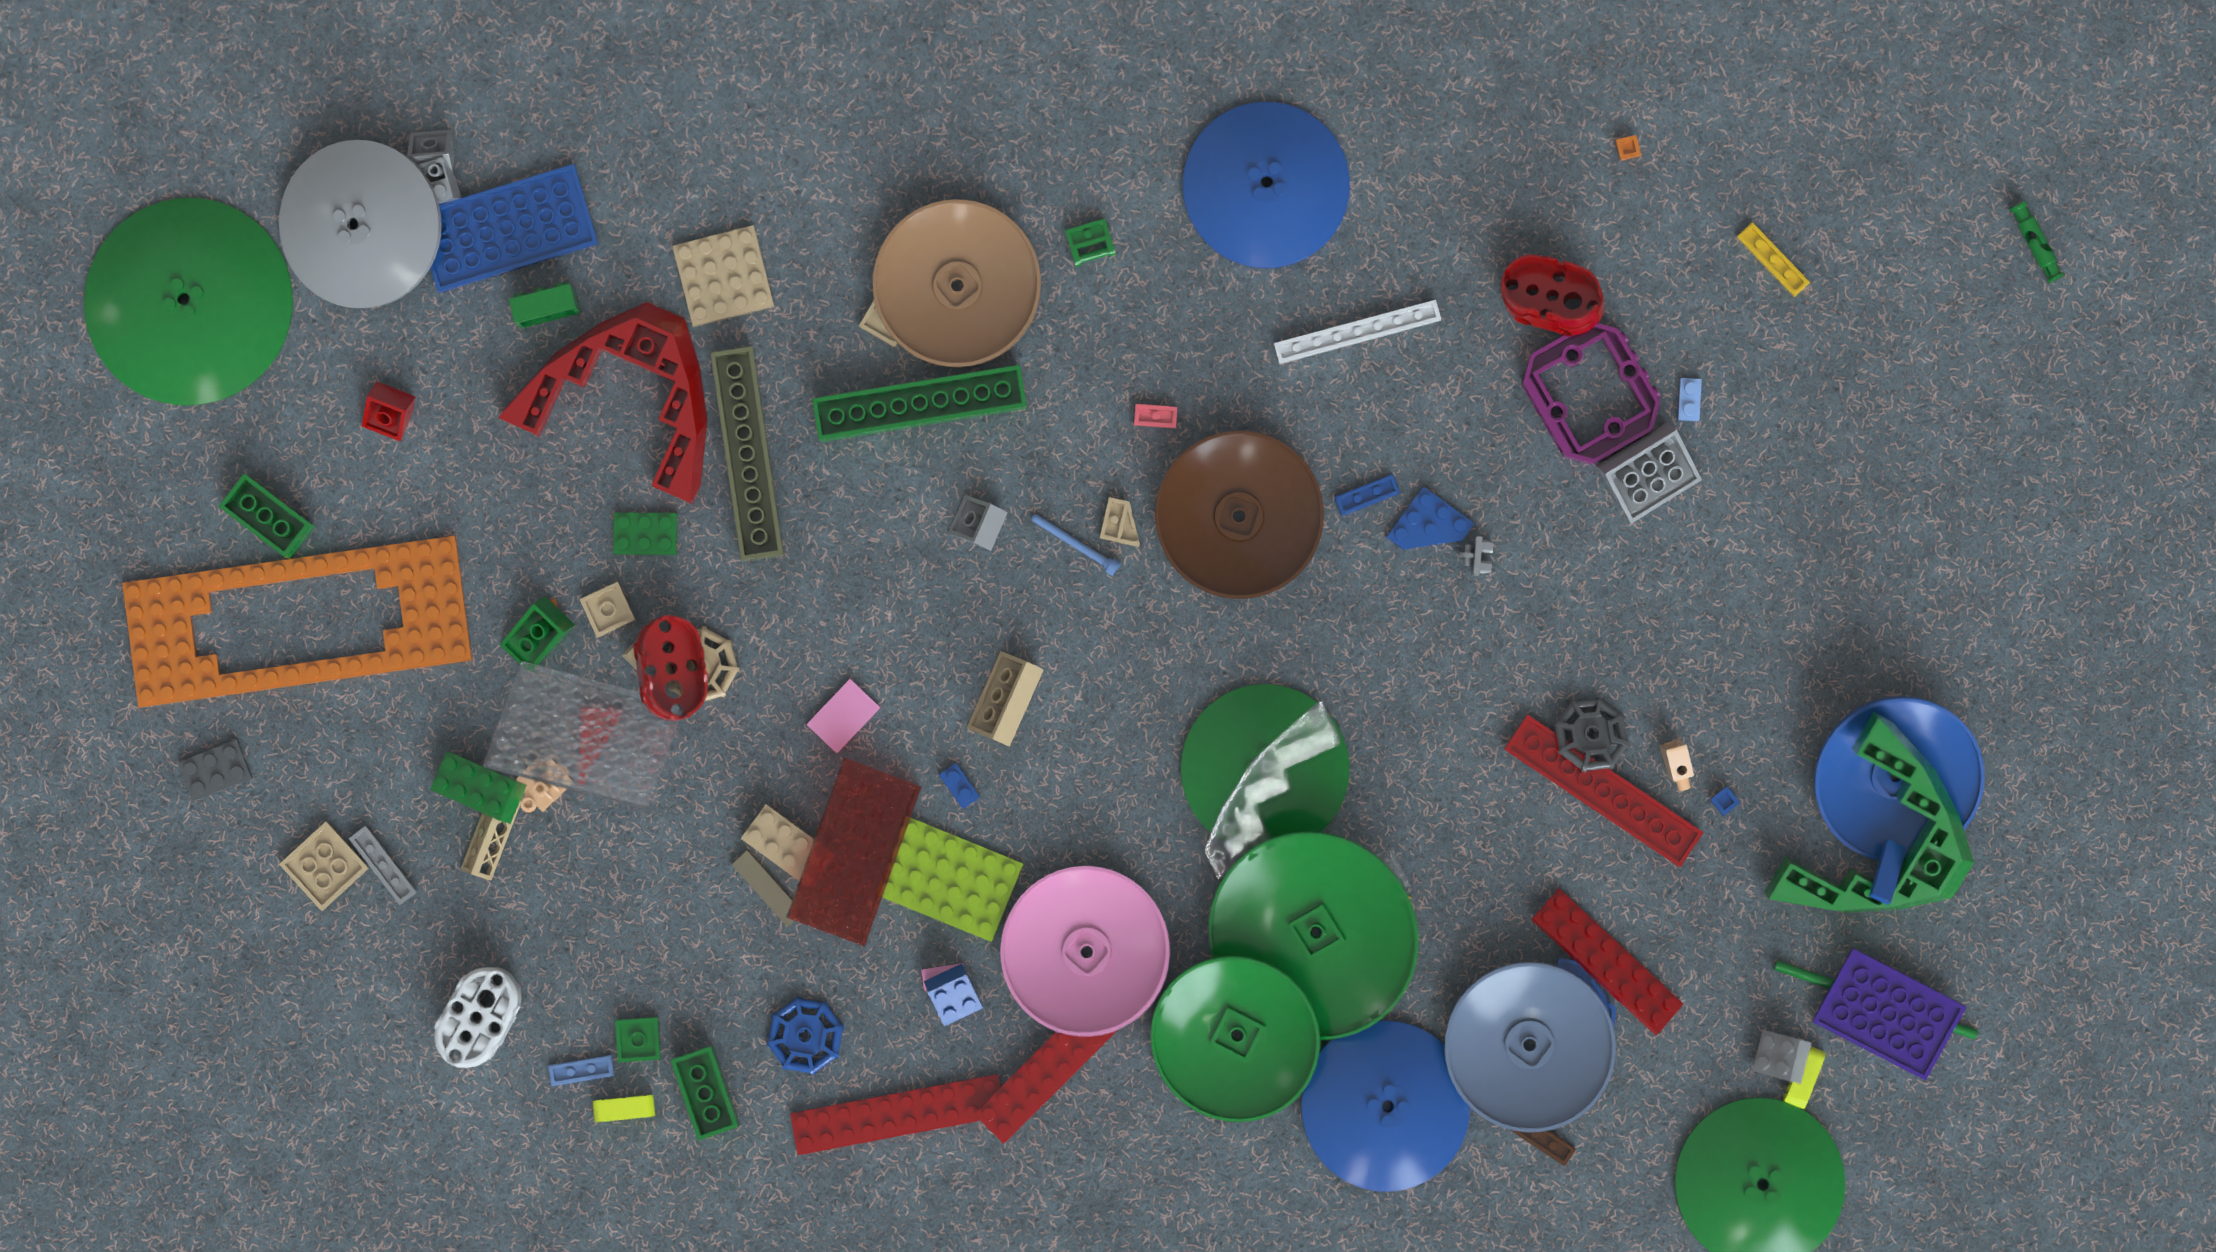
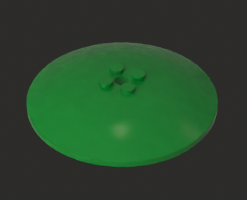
[1151,956,1320,1122]

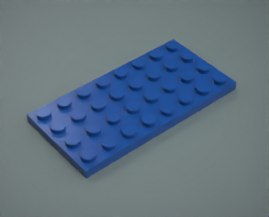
[431,164,599,293]

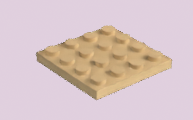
[673,225,774,327]

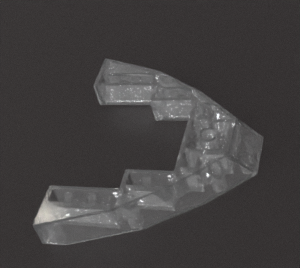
[1204,700,1412,893]

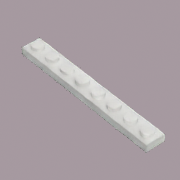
[1274,300,1441,364]

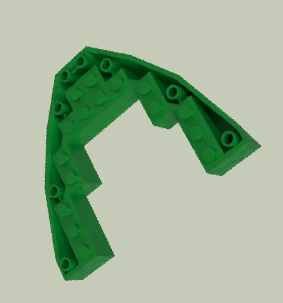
[1764,712,1974,913]

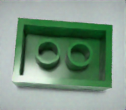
[509,282,581,329]

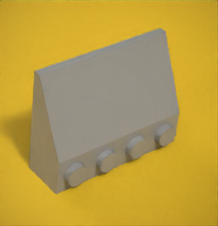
[1596,422,1702,523]

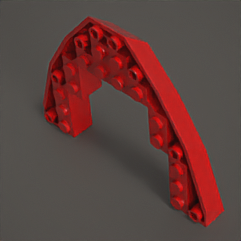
[498,302,708,504]

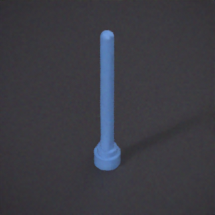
[1032,514,1122,577]

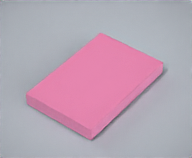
[806,679,881,754]

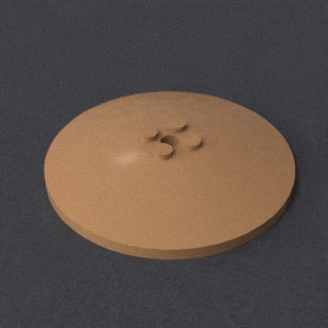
[873,199,1041,368]

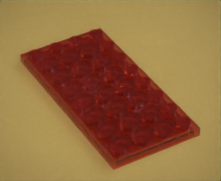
[786,758,921,946]

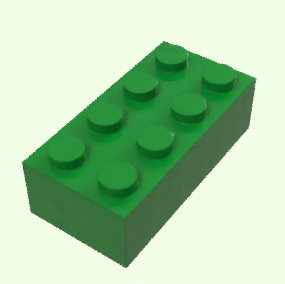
[218,473,315,559]
[430,751,527,824]
[670,1045,740,1141]

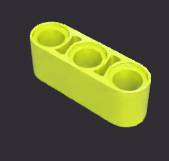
[1783,1046,1826,1109]
[592,1095,655,1122]

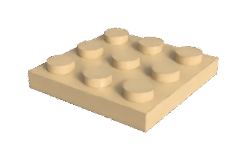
[279,821,370,911]

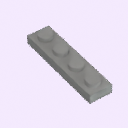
[349,826,418,905]

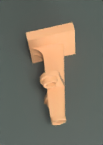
[516,752,574,812]

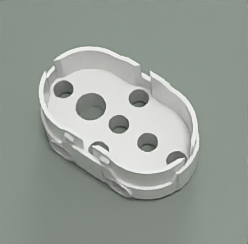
[434,967,522,1068]

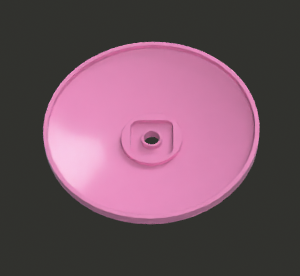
[1001,866,1170,1036]

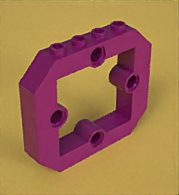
[1522,323,1660,465]

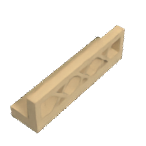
[461,801,521,881]

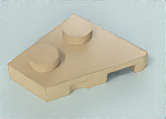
[1100,497,1140,547]

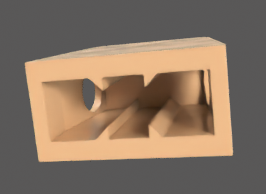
[1659,739,1694,791]

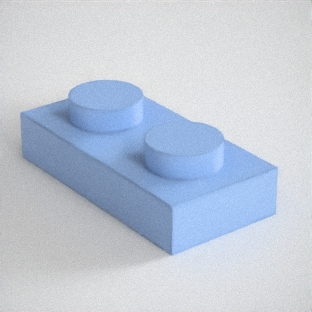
[1677,378,1702,422]

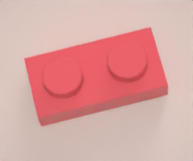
[1134,404,1178,429]

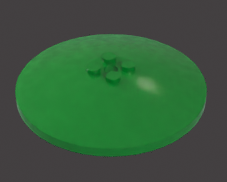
[1181,684,1349,851]
[1675,1098,1845,1252]

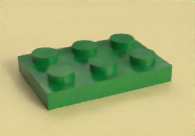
[613,512,677,555]

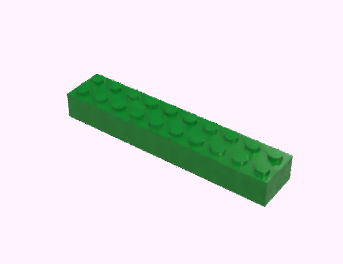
[812,365,1027,442]

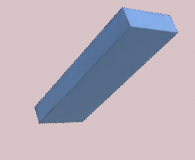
[548,1055,615,1086]

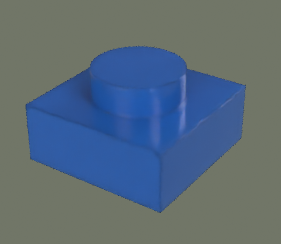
[1709,786,1740,816]

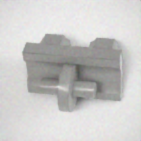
[1458,536,1493,576]

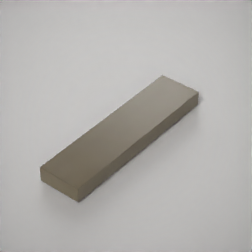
[731,850,803,927]

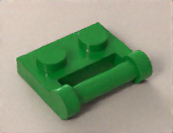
[1065,218,1116,267]

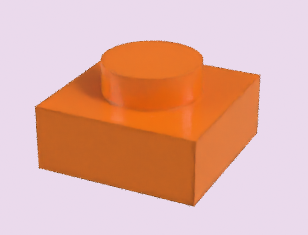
[1615,135,1641,161]

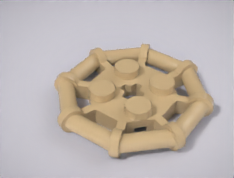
[665,626,740,701]

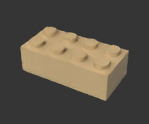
[741,804,835,888]

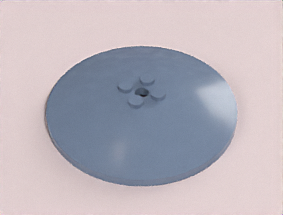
[1445,962,1616,1132]

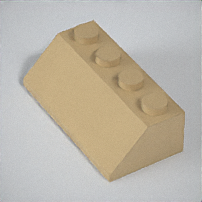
[967,651,1043,747]

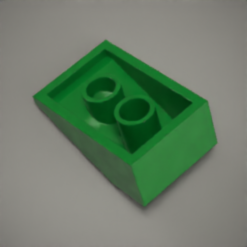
[500,596,575,674]

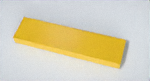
[1737,222,1810,297]

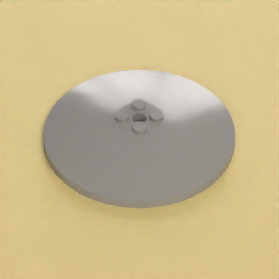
[279,140,441,308]

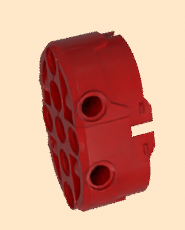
[1501,255,1605,336]
[633,615,708,721]

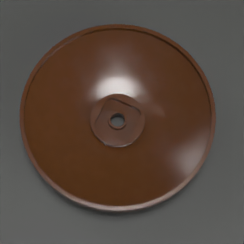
[1155,431,1324,599]

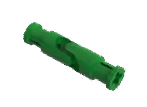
[2009,201,2065,284]

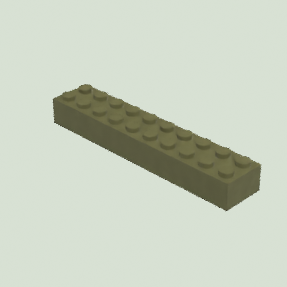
[710,346,785,562]

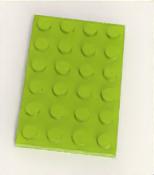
[875,816,1023,942]

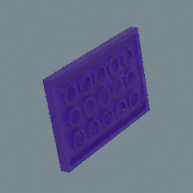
[1812,947,1967,1081]

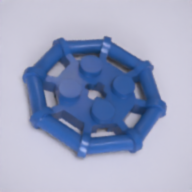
[766,996,845,1075]

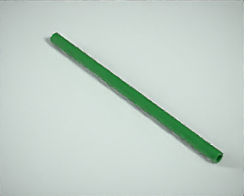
[1774,960,1978,1040]

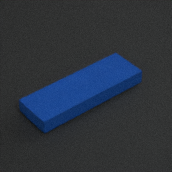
[1334,474,1400,516]
[1869,839,1906,905]

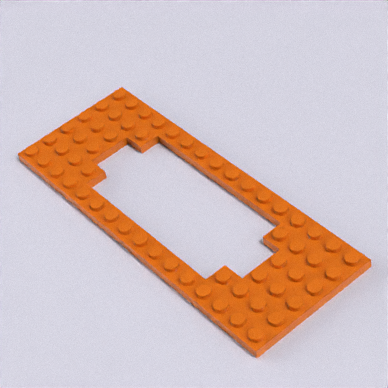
[122,536,472,708]

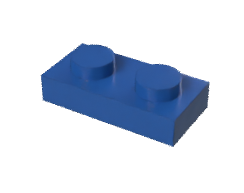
[939,763,980,809]

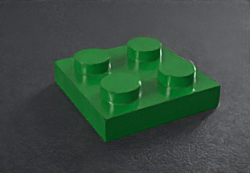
[615,1017,661,1063]

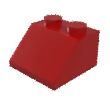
[362,382,416,442]

